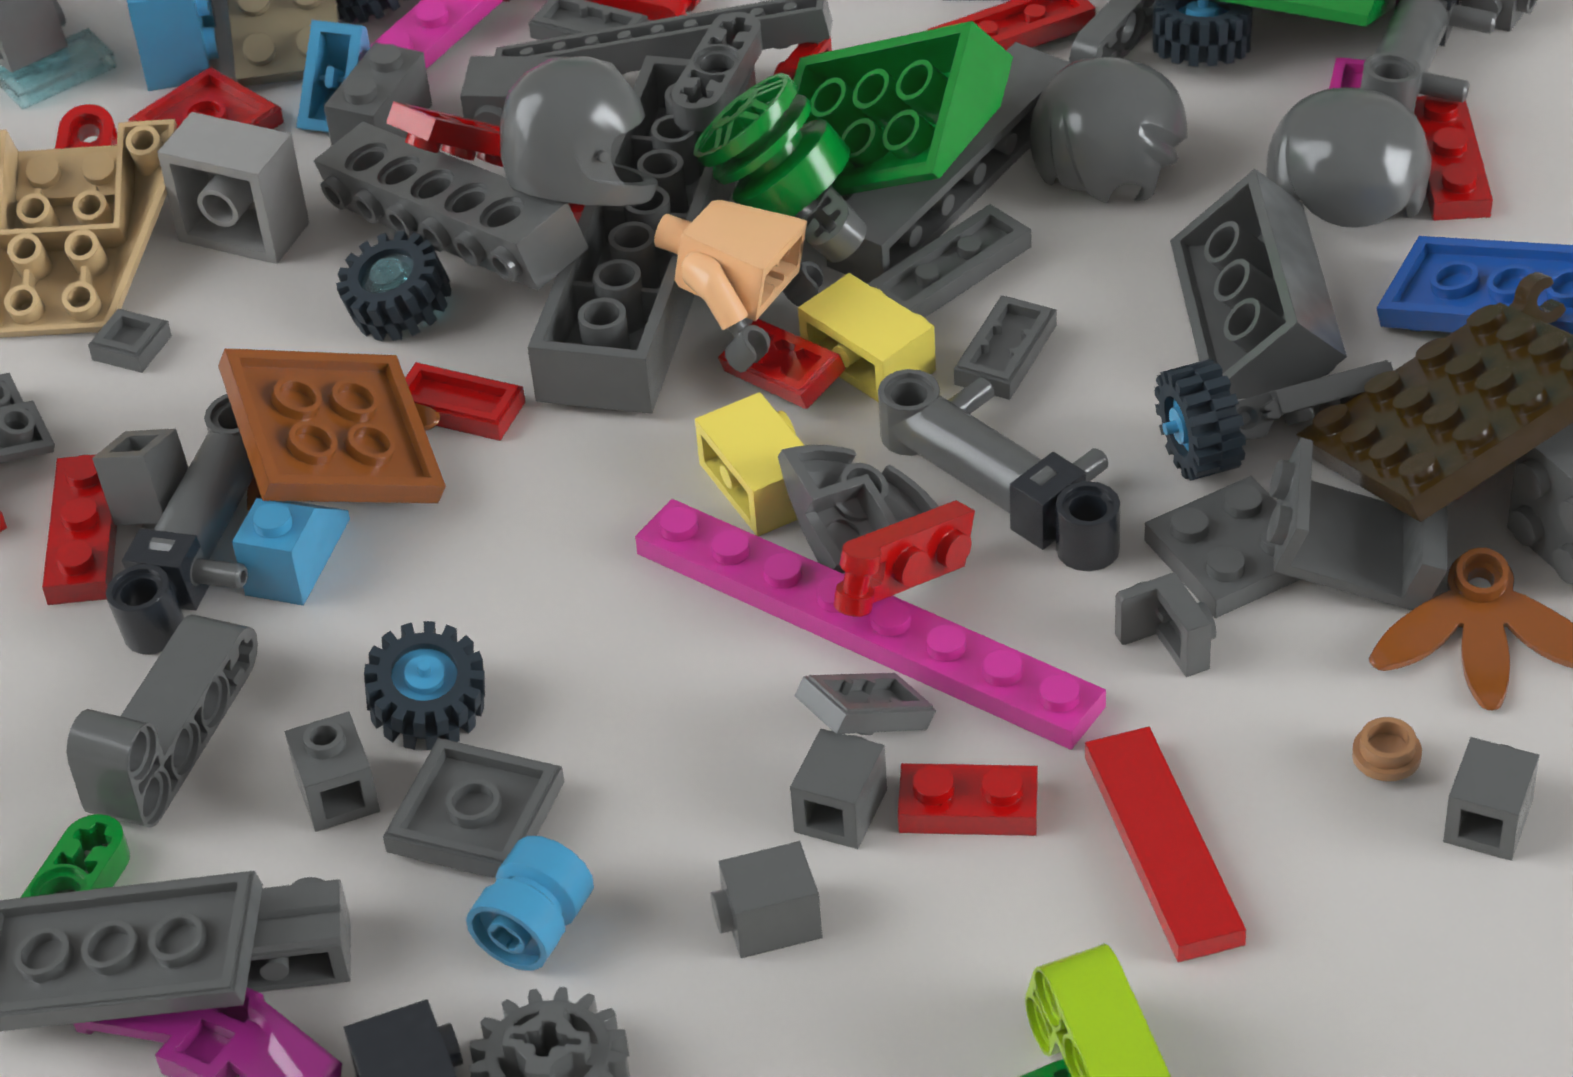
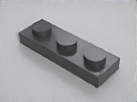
[868,204,1031,318]

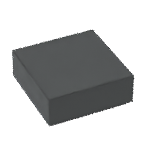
[88,309,172,373]

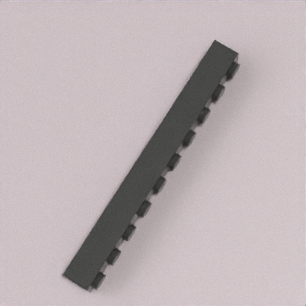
[494,0,833,75]

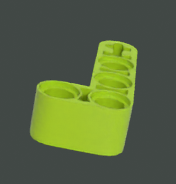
[1025,943,1171,1077]

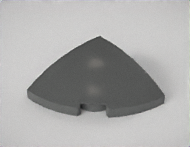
[778,445,939,573]

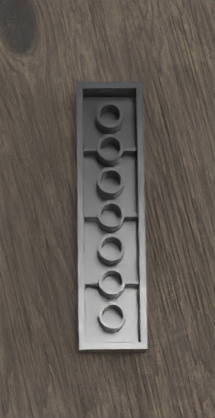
[527,55,756,414]

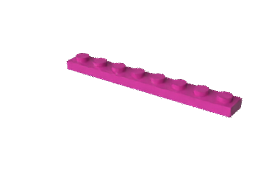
[635,499,1106,750]

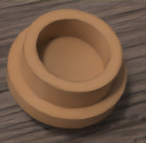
[1352,717,1422,781]

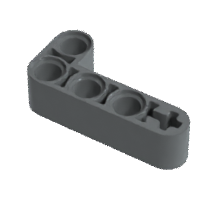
[66,614,258,828]

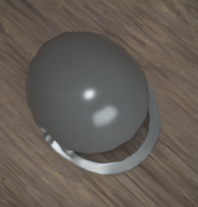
[500,56,658,206]

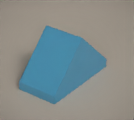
[296,20,370,133]

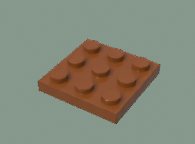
[218,348,446,503]

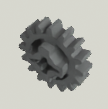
[469,987,630,1077]

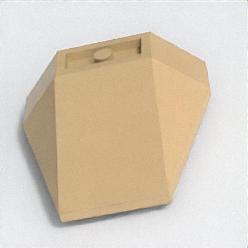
[0,119,177,338]

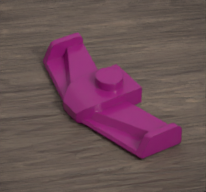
[73,987,343,1077]

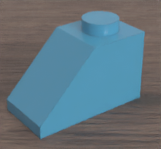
[232,498,350,606]

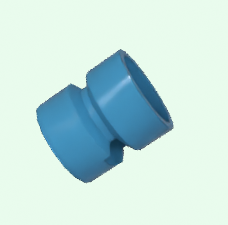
[466,836,594,971]

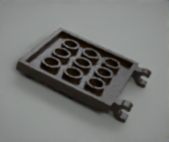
[1296,272,1573,522]

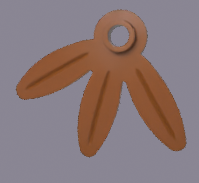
[1369,547,1573,711]

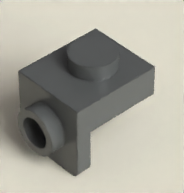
[1115,572,1216,677]

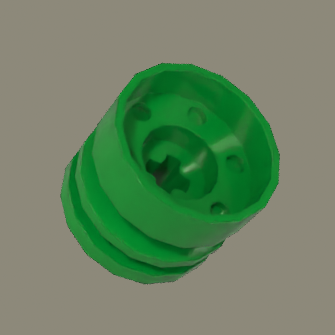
[694,73,850,217]

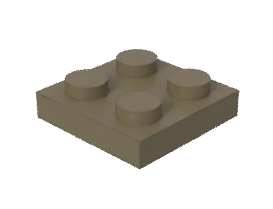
[227,0,339,87]

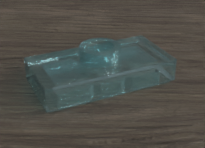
[0,28,117,110]

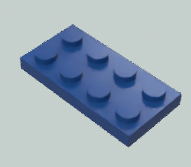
[1376,236,1573,334]

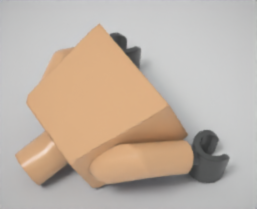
[654,200,824,372]

